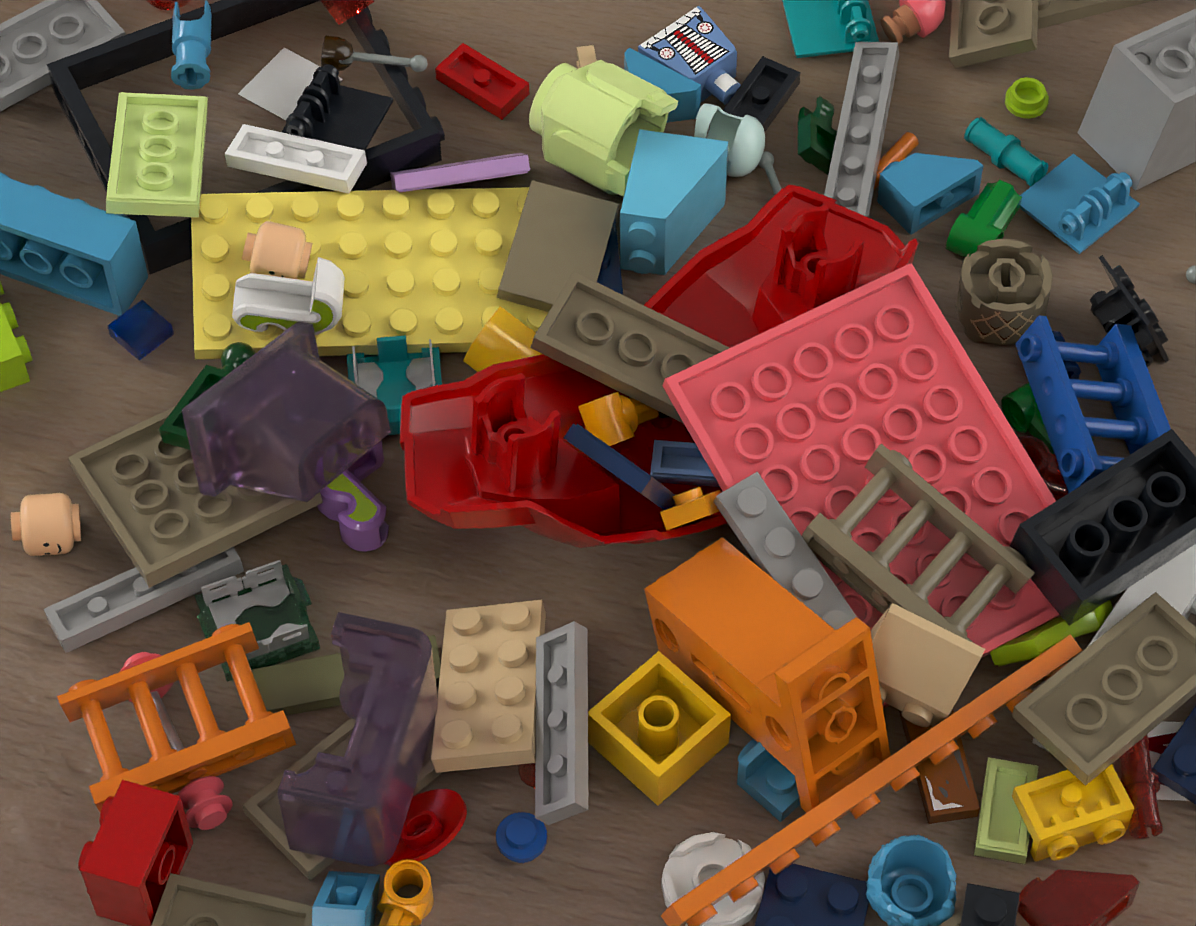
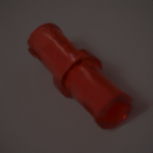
[1120,735,1163,839]

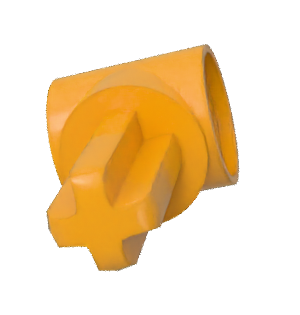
[578,392,659,446]
[377,860,434,926]

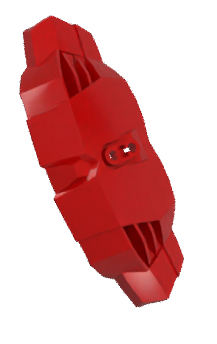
[400,184,918,548]

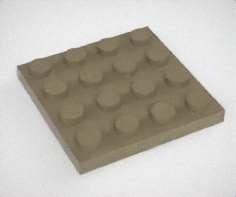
[68,392,323,588]

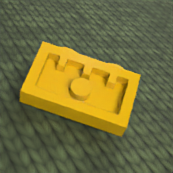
[1012,764,1134,862]

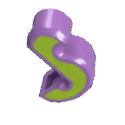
[310,434,389,552]

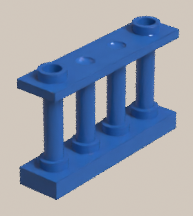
[1015,315,1171,493]

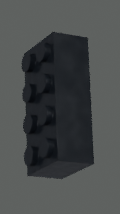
[1009,429,1196,626]

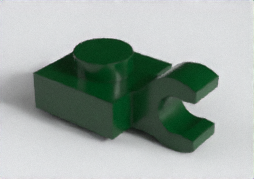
[798,96,837,175]

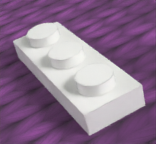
[225,124,367,194]

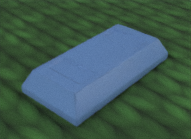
[650,440,720,487]

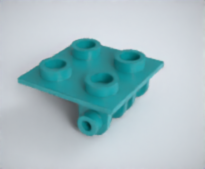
[782,0,879,58]

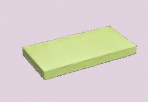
[106,92,208,217]

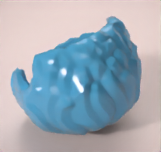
[866,835,957,926]

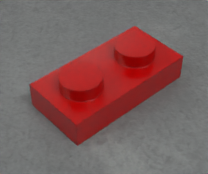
[435,43,530,120]

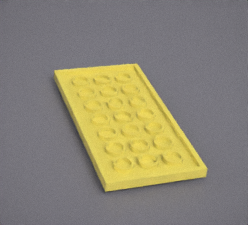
[191,187,548,360]

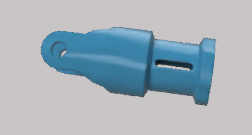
[171,0,212,90]

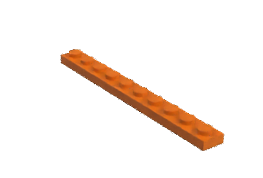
[661,634,1083,926]

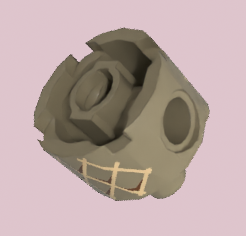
[955,238,1053,345]

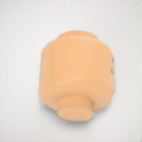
[242,221,313,279]
[11,493,81,556]

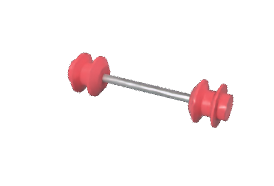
[119,652,233,830]

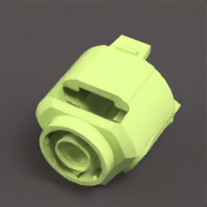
[529,60,679,197]

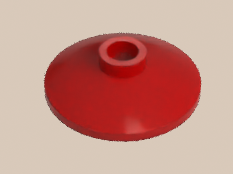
[372,789,467,866]

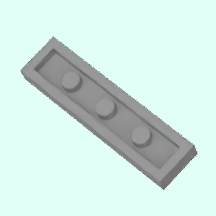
[714,472,857,630]
[44,547,244,653]
[535,621,589,825]

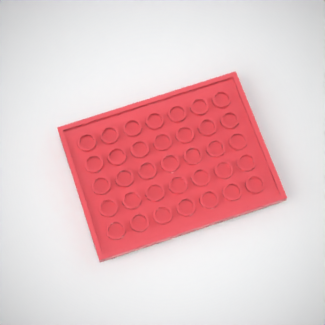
[662,263,1061,709]

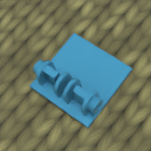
[1020,153,1140,254]

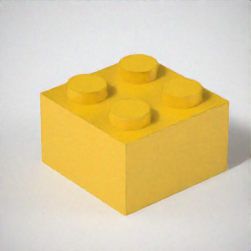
[588,651,731,806]

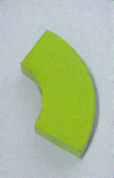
[990,600,1113,666]

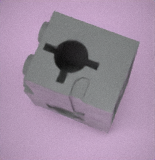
[1078,9,1196,191]

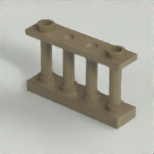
[802,444,1035,644]

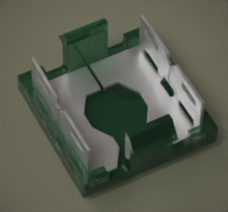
[195,560,320,682]

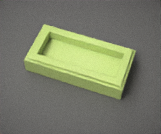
[974,757,1038,864]

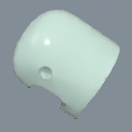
[694,103,765,177]

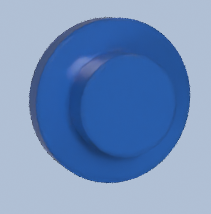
[496,812,547,863]

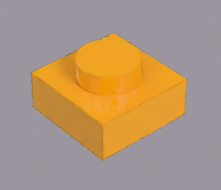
[660,487,721,530]

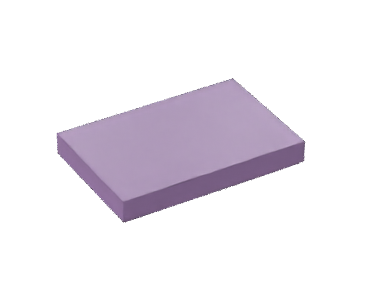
[390,153,530,193]

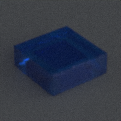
[107,300,174,361]

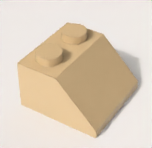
[870,603,985,727]

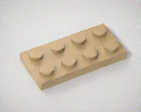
[431,600,546,773]

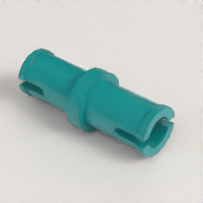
[964,117,1049,187]

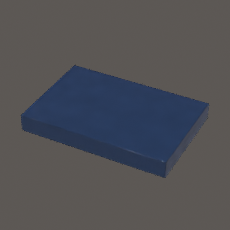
[563,424,676,510]

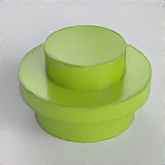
[1005,77,1049,119]

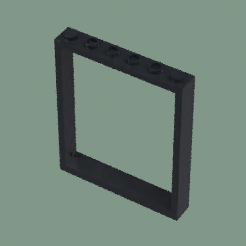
[47,0,445,275]

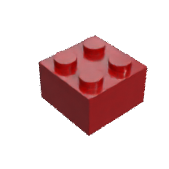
[78,779,193,926]

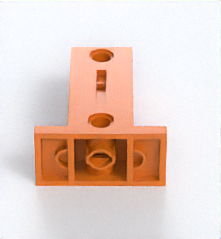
[644,537,891,813]

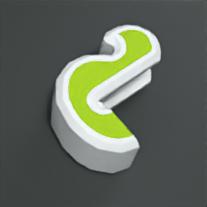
[232,257,345,335]

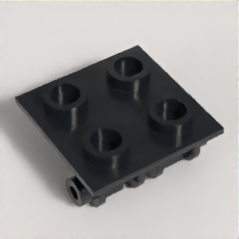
[282,64,394,150]
[1090,255,1169,367]

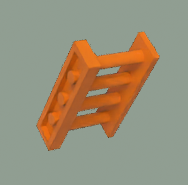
[57,622,297,813]

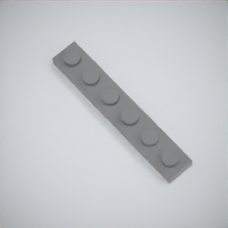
[824,42,899,218]

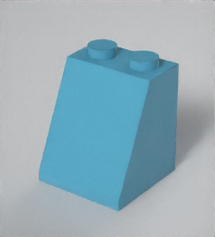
[620,129,728,275]

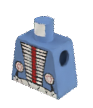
[638,6,741,105]

